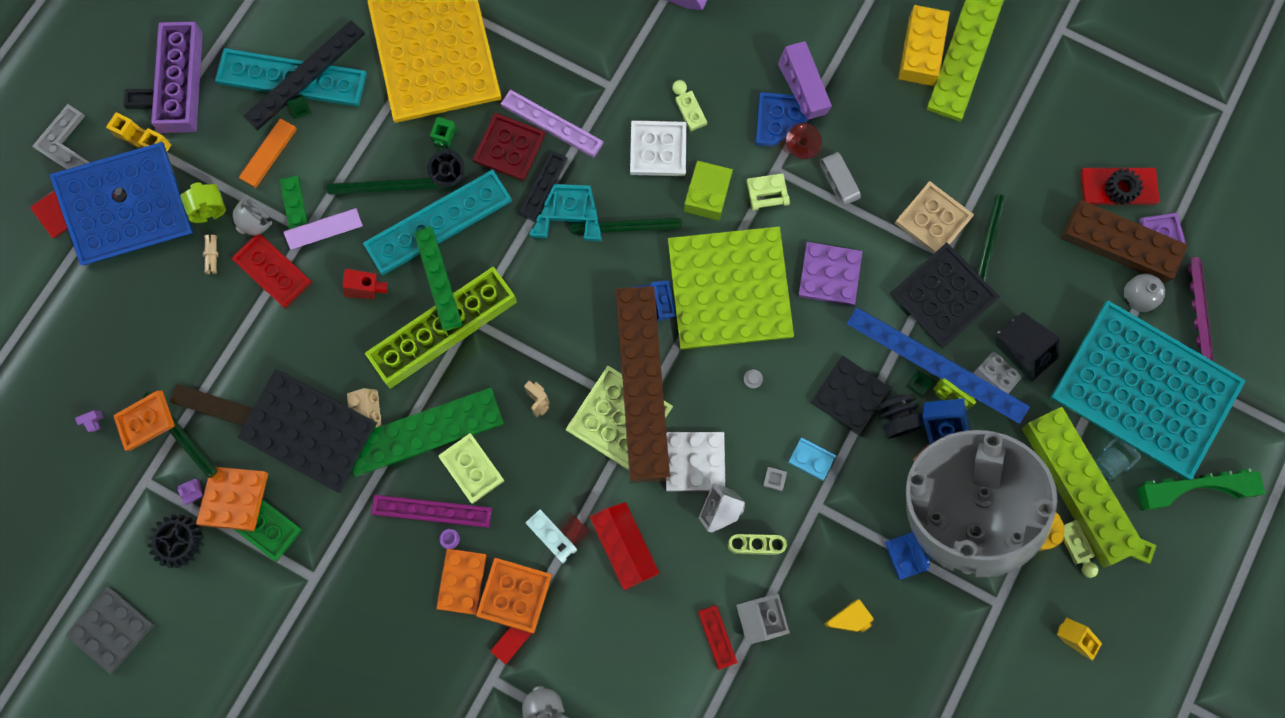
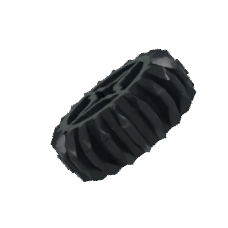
[147,514,205,569]

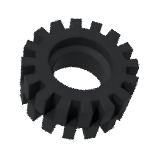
[1104,168,1143,205]

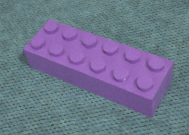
[151,22,203,133]

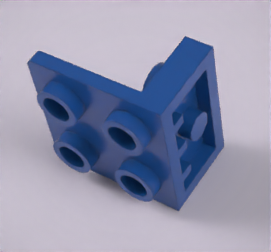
[884,532,930,580]

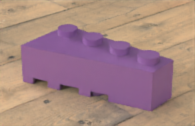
[777,41,832,120]

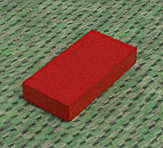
[490,627,532,665]

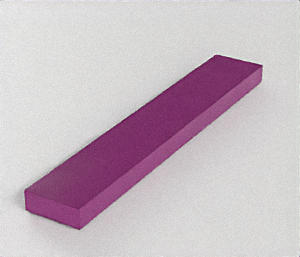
[371,495,492,528]

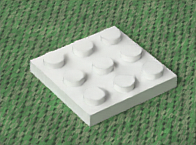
[630,121,686,176]
[666,432,725,491]

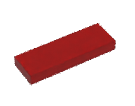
[698,605,738,670]

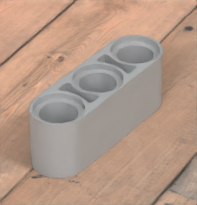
[820,152,861,206]

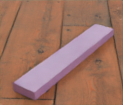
[501,90,603,158]

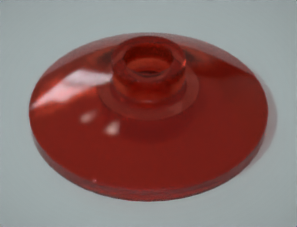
[786,123,822,159]

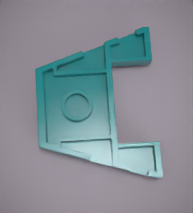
[529,184,602,242]

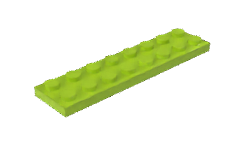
[926,0,1004,122]

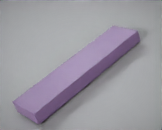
[284,208,363,250]

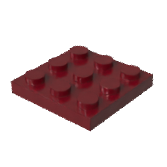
[473,113,546,182]

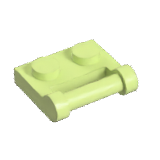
[747,173,790,211]

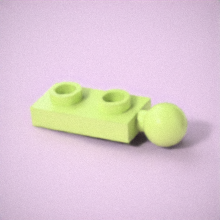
[672,80,707,132]
[1063,520,1098,578]

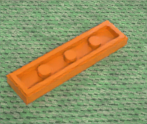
[239,118,297,188]

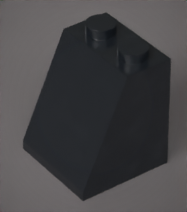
[996,312,1059,382]

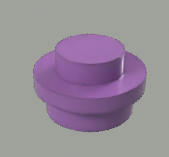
[440,529,460,549]

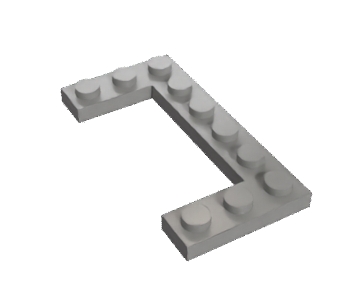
[32,104,127,203]

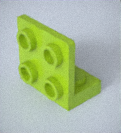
[933,378,976,410]

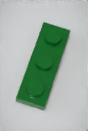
[279,175,308,229]

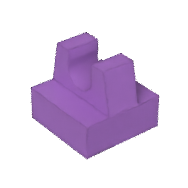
[75,410,104,432]
[177,478,204,505]

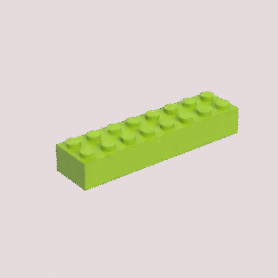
[365,266,517,389]
[1021,407,1146,568]

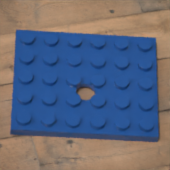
[49,142,194,266]

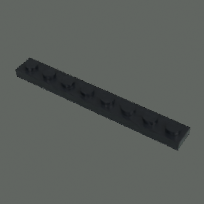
[243,20,365,131]

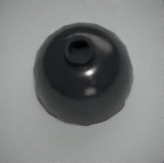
[427,148,465,186]

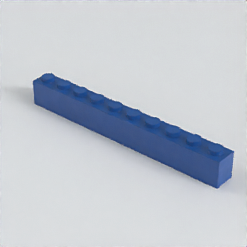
[847,307,1030,424]

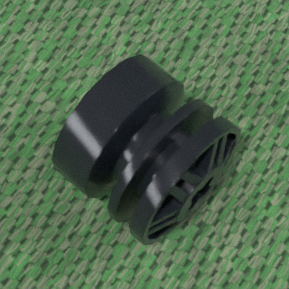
[876,394,925,439]

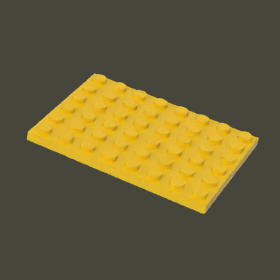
[367,0,502,123]

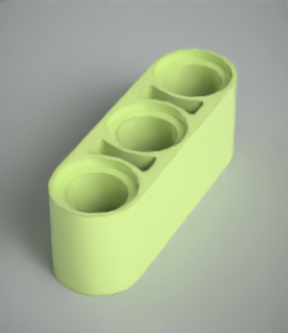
[727,534,787,555]

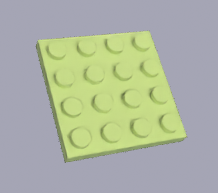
[566,366,673,470]

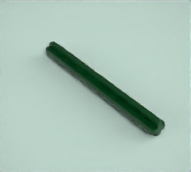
[327,178,438,195]
[977,194,1006,282]
[571,218,682,234]
[142,391,217,478]

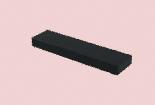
[519,150,568,223]

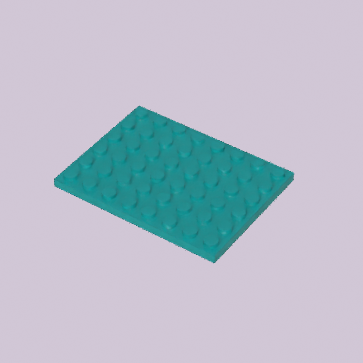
[1050,300,1246,480]

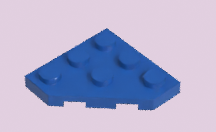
[755,92,808,147]

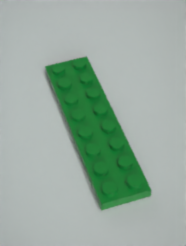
[353,388,504,477]

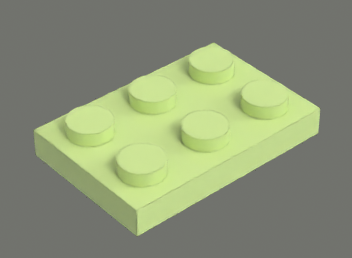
[438,433,504,504]

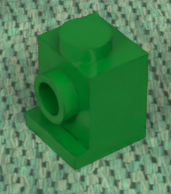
[430,117,457,148]

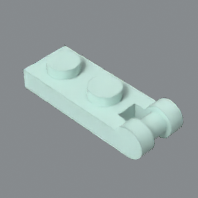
[526,510,577,563]

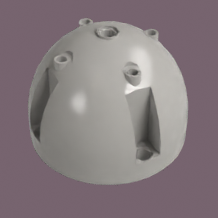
[906,430,1057,577]

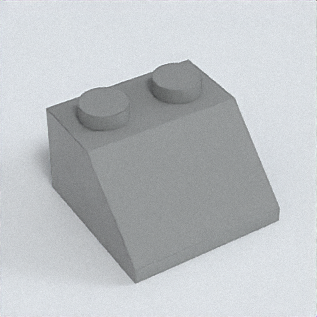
[698,483,745,533]
[736,594,790,645]

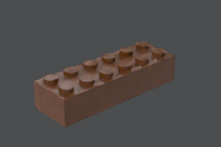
[1060,200,1188,283]

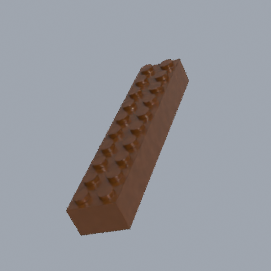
[616,286,670,483]

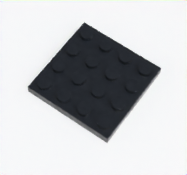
[890,242,1000,349]

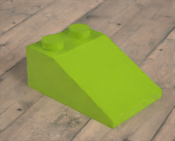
[684,161,733,221]

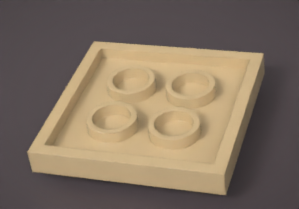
[895,181,974,253]

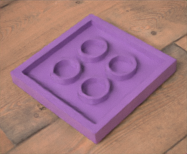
[798,242,862,306]

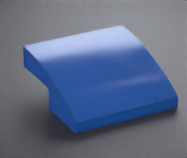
[631,281,677,321]

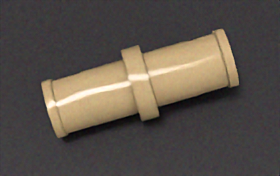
[203,235,219,274]

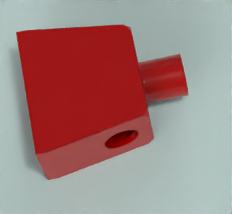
[343,269,388,299]

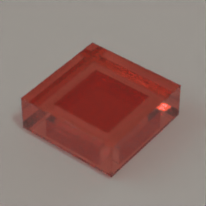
[561,517,589,545]

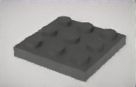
[66,586,155,674]

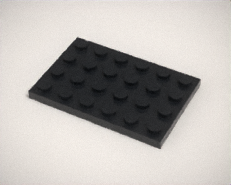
[237,368,378,493]

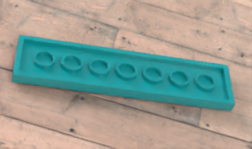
[215,48,367,107]
[363,170,512,276]

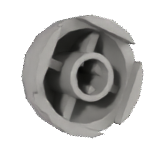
[232,199,272,236]
[1124,274,1165,313]
[522,686,564,718]

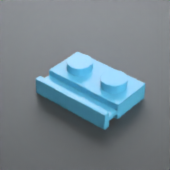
[788,437,836,481]

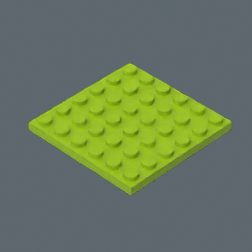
[668,227,794,350]

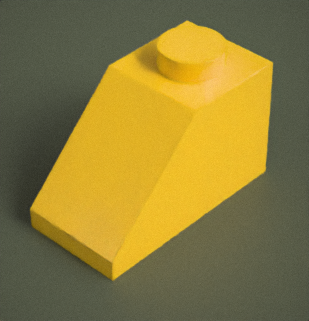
[824,599,874,632]
[1057,617,1102,661]

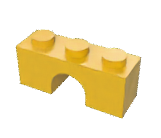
[106,112,171,151]

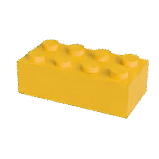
[898,5,950,86]

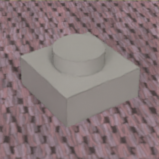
[763,467,787,492]

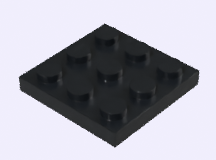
[810,355,891,435]

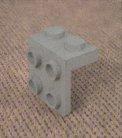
[973,352,1021,393]

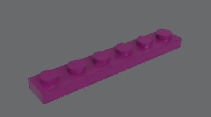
[1188,257,1214,362]

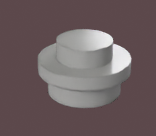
[744,369,763,389]

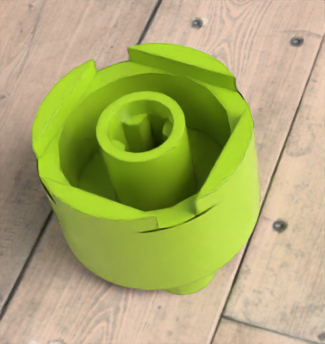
[180,182,226,223]

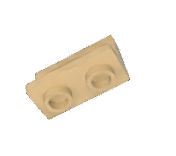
[524,381,550,417]
[347,388,382,428]

